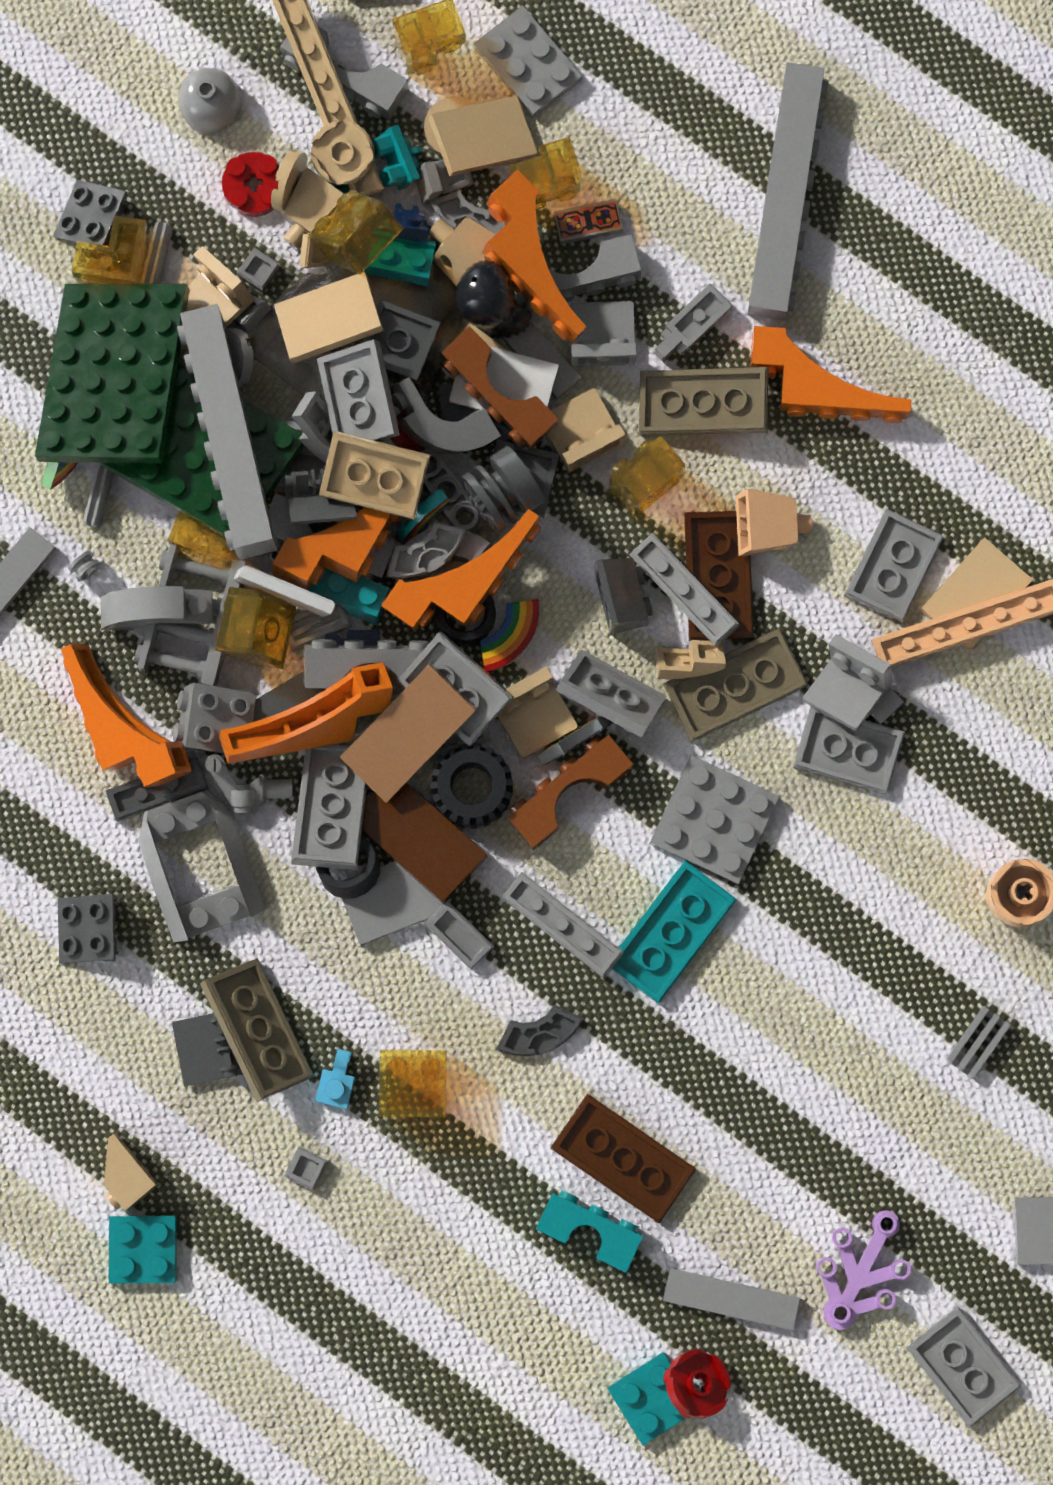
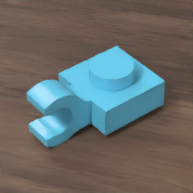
[315,1049,356,1109]

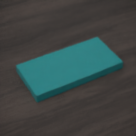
[612,860,737,1004]

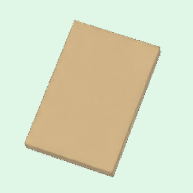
[429,95,538,176]
[274,271,384,364]
[319,431,430,520]
[920,537,1033,652]

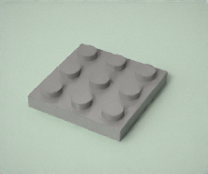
[649,755,779,885]

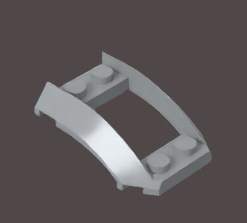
[138,789,266,942]

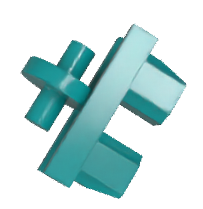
[372,125,424,191]

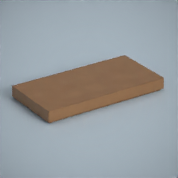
[340,663,477,803]

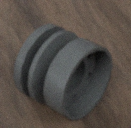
[461,445,545,533]

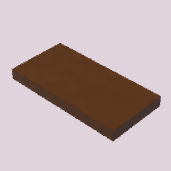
[684,511,754,641]
[362,783,488,904]
[550,1093,696,1224]

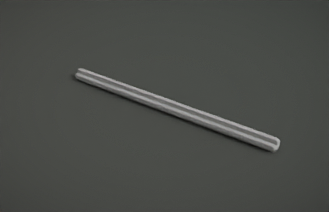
[83,222,173,528]

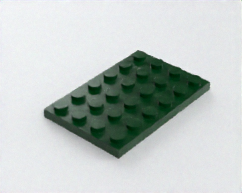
[35,284,190,463]
[97,362,305,539]

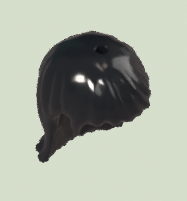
[455,259,532,339]

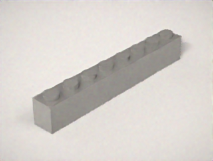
[747,62,829,321]
[177,303,278,560]

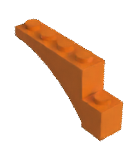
[482,169,587,344]
[750,326,911,423]
[272,507,401,590]
[381,509,542,631]
[61,644,192,787]
[219,662,393,764]

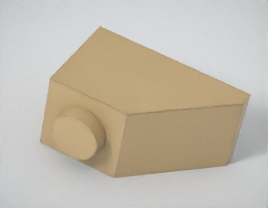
[104,1134,159,1211]

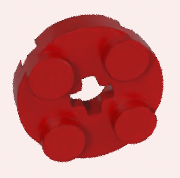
[222,152,280,217]
[663,1349,731,1419]

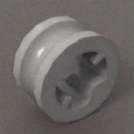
[68,550,101,582]

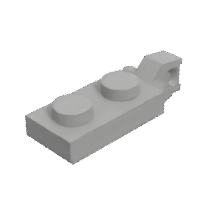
[654,283,733,362]

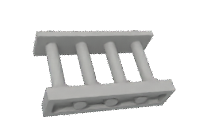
[134,543,248,686]

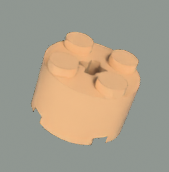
[986,859,1053,928]

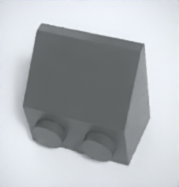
[595,558,653,635]

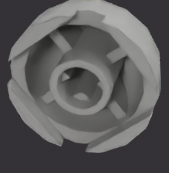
[178,68,242,134]

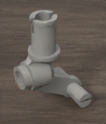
[205,754,292,813]

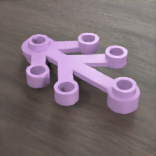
[816,1210,911,1330]

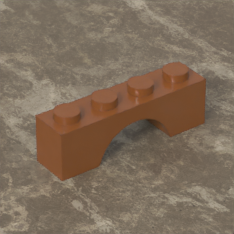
[441,326,559,450]
[508,734,634,851]

